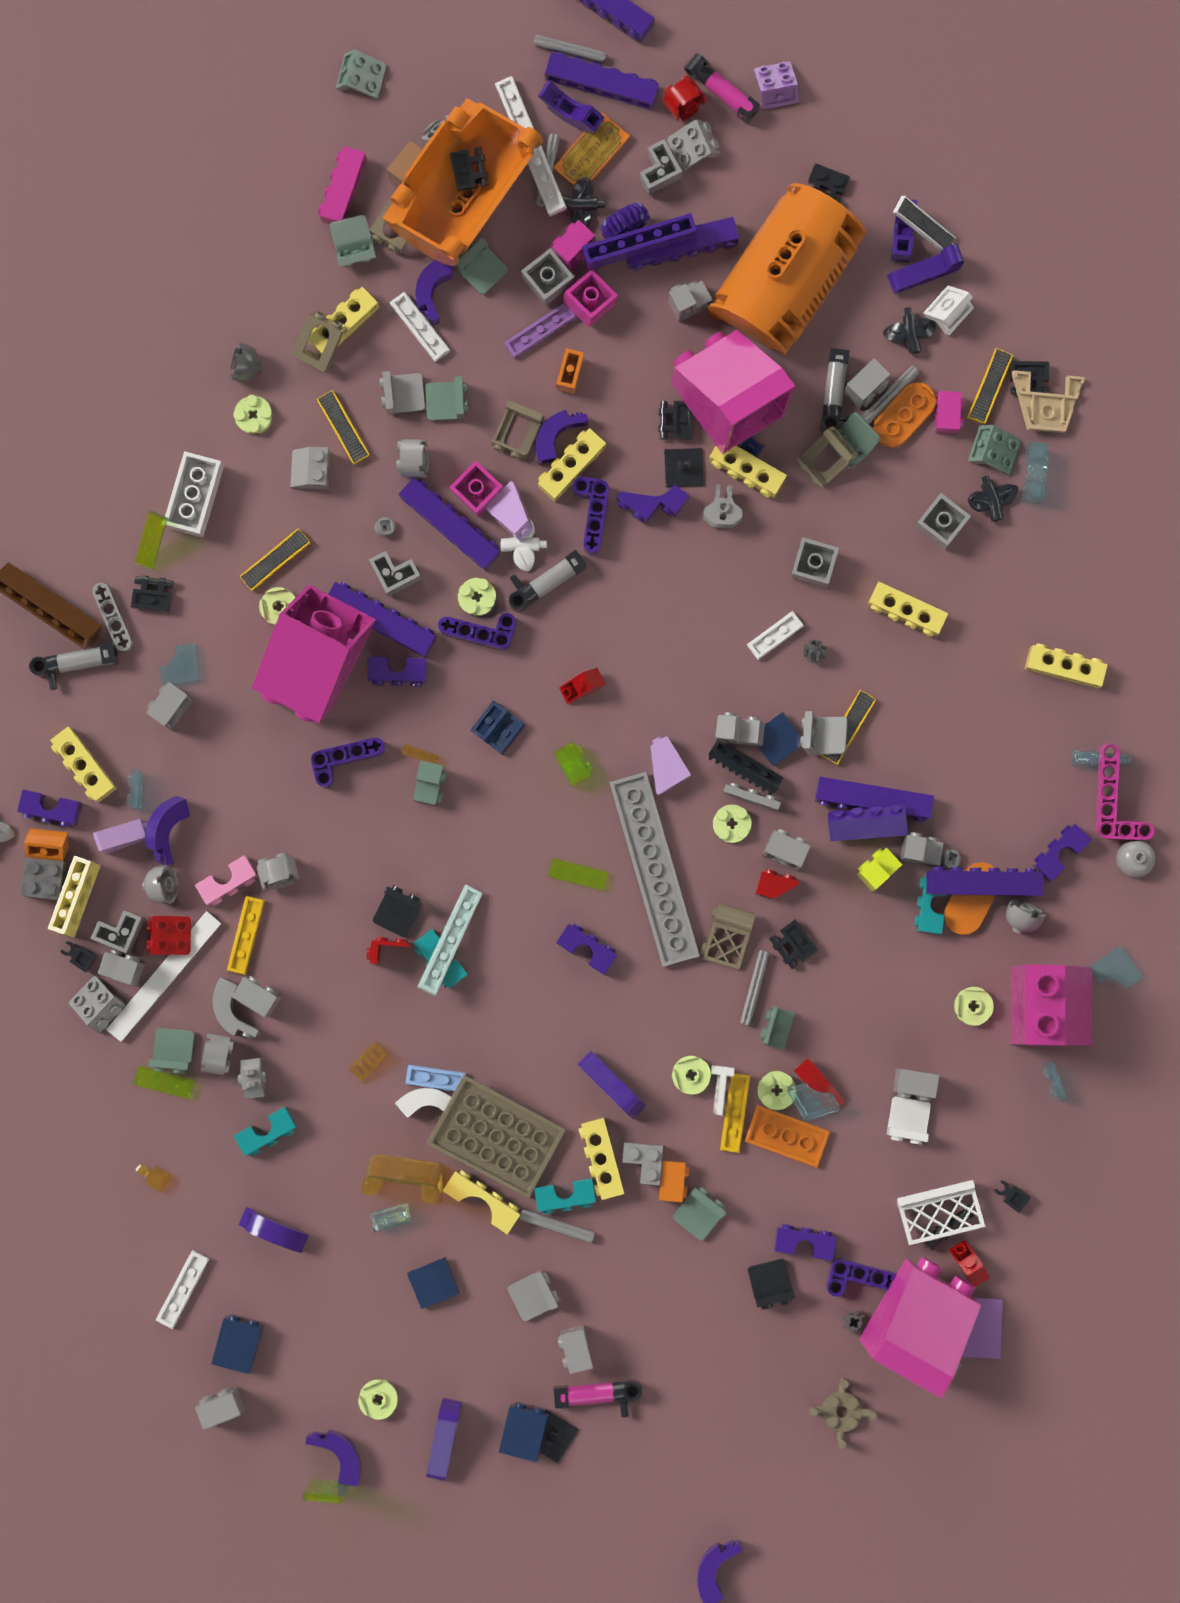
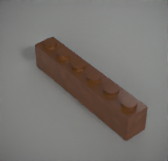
[0,562,102,650]

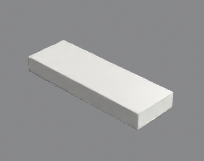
[747,611,804,660]

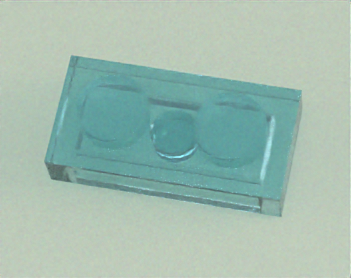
[127,770,143,810]
[1042,1061,1067,1101]
[370,1203,412,1233]

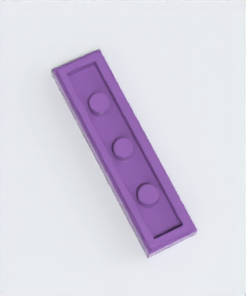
[504,303,577,359]

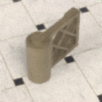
[700,903,756,970]

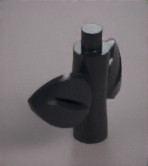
[562,177,605,228]
[883,307,936,354]
[968,476,1018,522]

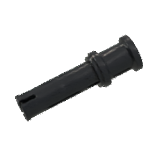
[923,1204,976,1251]

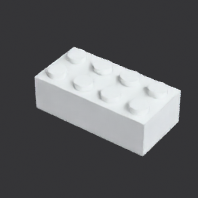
[163,451,224,538]

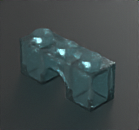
[1022,442,1049,504]

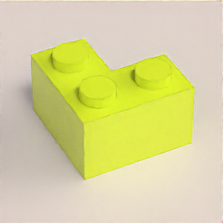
[857,848,902,891]

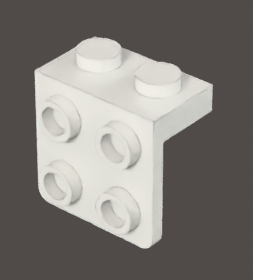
[886,1096,931,1145]

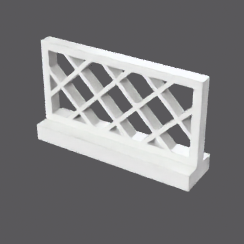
[711,1065,734,1115]
[896,1180,985,1246]

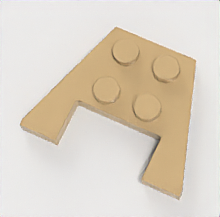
[1012,370,1084,433]

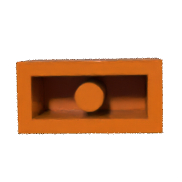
[556,348,584,394]
[24,828,69,861]
[659,1160,689,1202]

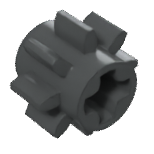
[803,640,827,663]
[841,1309,866,1334]

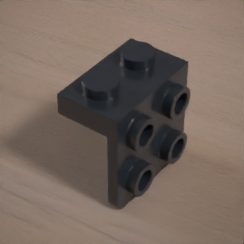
[373,885,423,938]
[748,1259,795,1310]

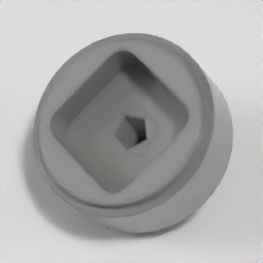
[375,517,395,537]
[941,849,961,869]

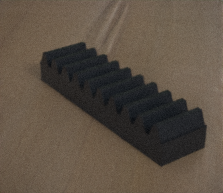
[708,739,784,795]

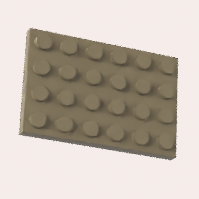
[426,1074,566,1198]

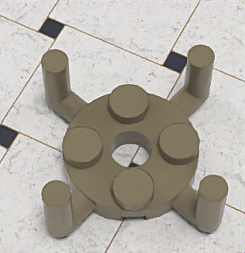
[808,1378,877,1448]

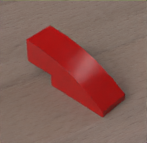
[793,1058,845,1114]

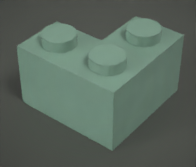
[413,760,448,806]

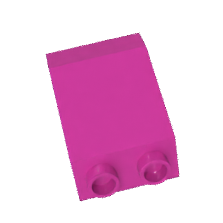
[671,330,795,455]
[252,584,376,723]
[1010,964,1092,1046]
[859,1256,981,1398]

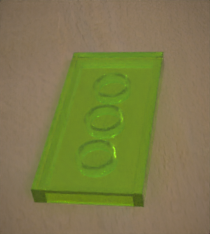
[303,1479,351,1504]

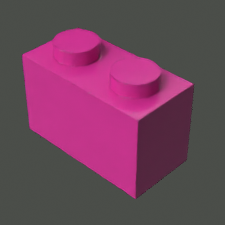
[935,391,964,434]

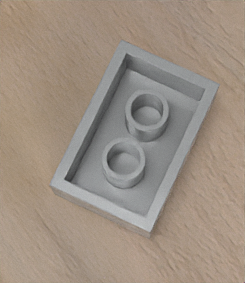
[762,829,810,871]

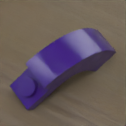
[538,81,605,133]
[415,260,454,326]
[536,410,588,465]
[145,796,191,865]
[239,1207,309,1253]
[305,1429,361,1487]
[697,1540,743,1603]

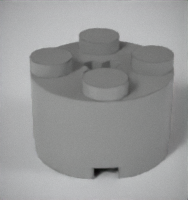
[396,439,429,478]
[256,852,300,890]
[200,1033,234,1075]

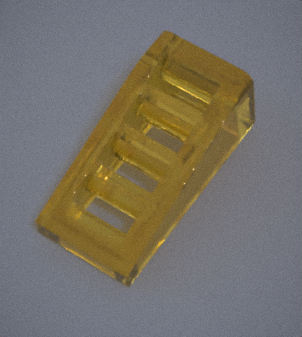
[348,1041,389,1082]

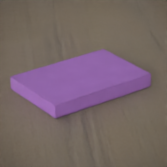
[962,1297,1003,1359]

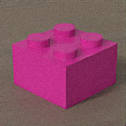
[552,220,595,272]
[563,269,618,328]
[449,460,504,518]

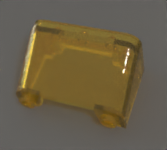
[361,1154,446,1205]

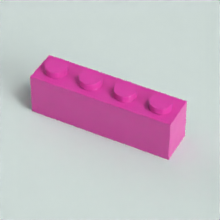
[318,146,367,224]

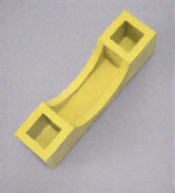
[443,1170,521,1234]

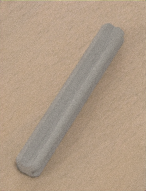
[534,35,606,63]
[535,133,560,207]
[861,366,919,424]
[740,950,769,1026]
[520,1210,595,1243]

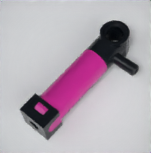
[684,53,760,124]
[553,1379,642,1418]

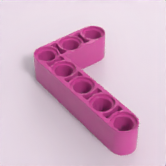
[1095,743,1155,840]

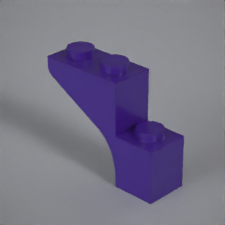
[616,484,690,523]

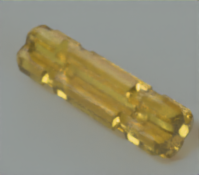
[401,744,439,764]

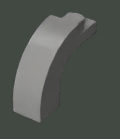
[213,977,261,1039]

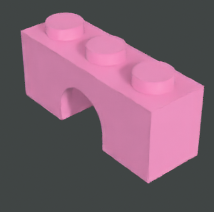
[195,855,258,907]

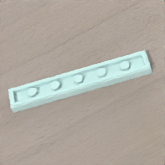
[417,885,483,996]

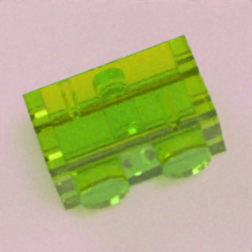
[554,742,594,787]

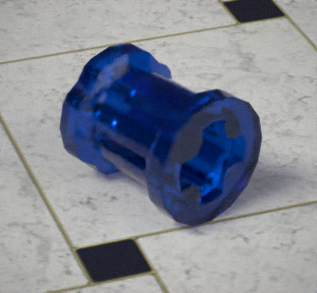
[740,436,765,457]

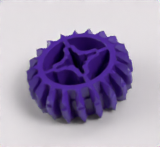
[600,203,650,239]

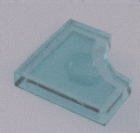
[160,643,201,686]
[1089,945,1143,988]
[787,1083,840,1121]

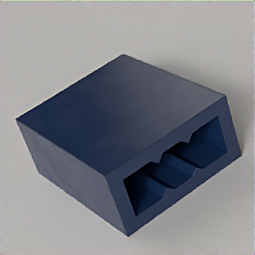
[211,1314,264,1374]
[498,1402,550,1462]

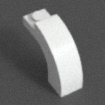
[395,1088,451,1118]

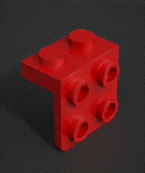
[145,916,191,955]
[366,937,412,965]

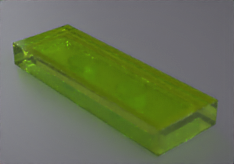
[135,511,168,569]
[548,858,609,891]
[133,1066,195,1099]

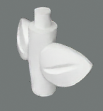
[501,520,547,571]

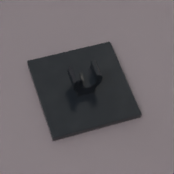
[664,448,704,487]
[540,1409,578,1463]

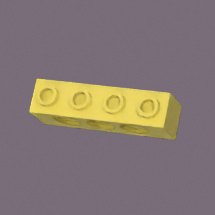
[308,287,379,355]
[538,428,606,502]
[709,446,787,498]
[867,581,948,637]
[1024,644,1108,689]
[50,726,117,802]
[48,856,101,938]
[579,1117,624,1200]

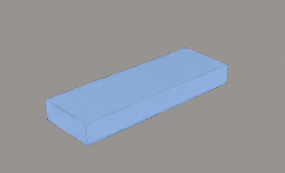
[405,1065,466,1091]

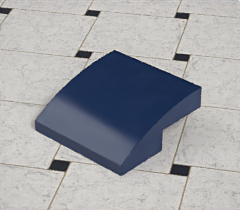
[470,700,526,755]
[758,712,801,766]
[407,1257,460,1309]

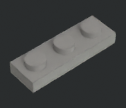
[723,783,781,811]

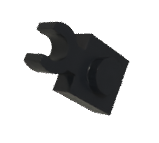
[60,941,97,973]
[994,1180,1030,1213]

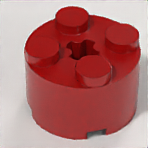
[663,75,707,121]

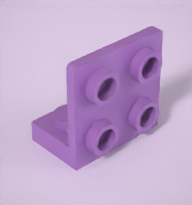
[754,62,799,110]

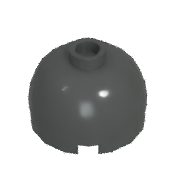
[230,343,262,382]

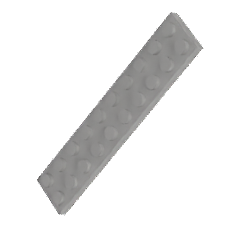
[609,772,700,967]

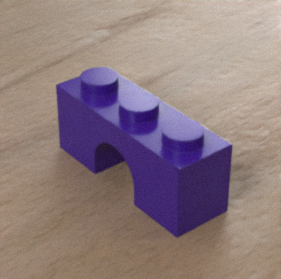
[890,198,918,262]
[368,657,427,687]
[17,789,82,828]
[1033,824,1092,882]
[556,923,617,975]
[774,1224,836,1261]

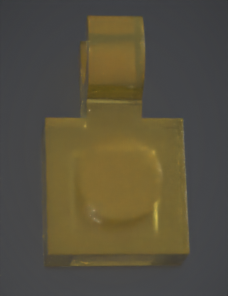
[135,1164,172,1193]

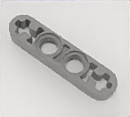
[92,583,133,652]

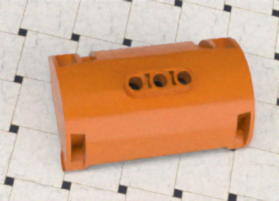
[382,98,543,266]
[707,183,867,355]

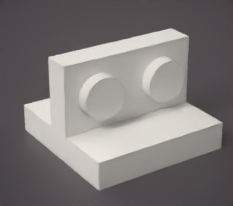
[923,286,974,335]

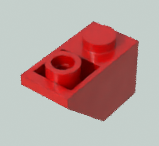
[559,667,606,704]
[755,869,799,899]
[949,1240,990,1287]

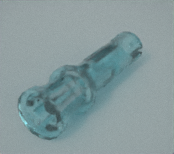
[1072,749,1132,767]

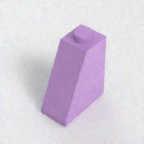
[485,481,533,542]
[650,735,691,796]
[93,819,148,854]

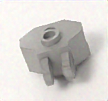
[703,485,742,528]
[238,1058,267,1099]

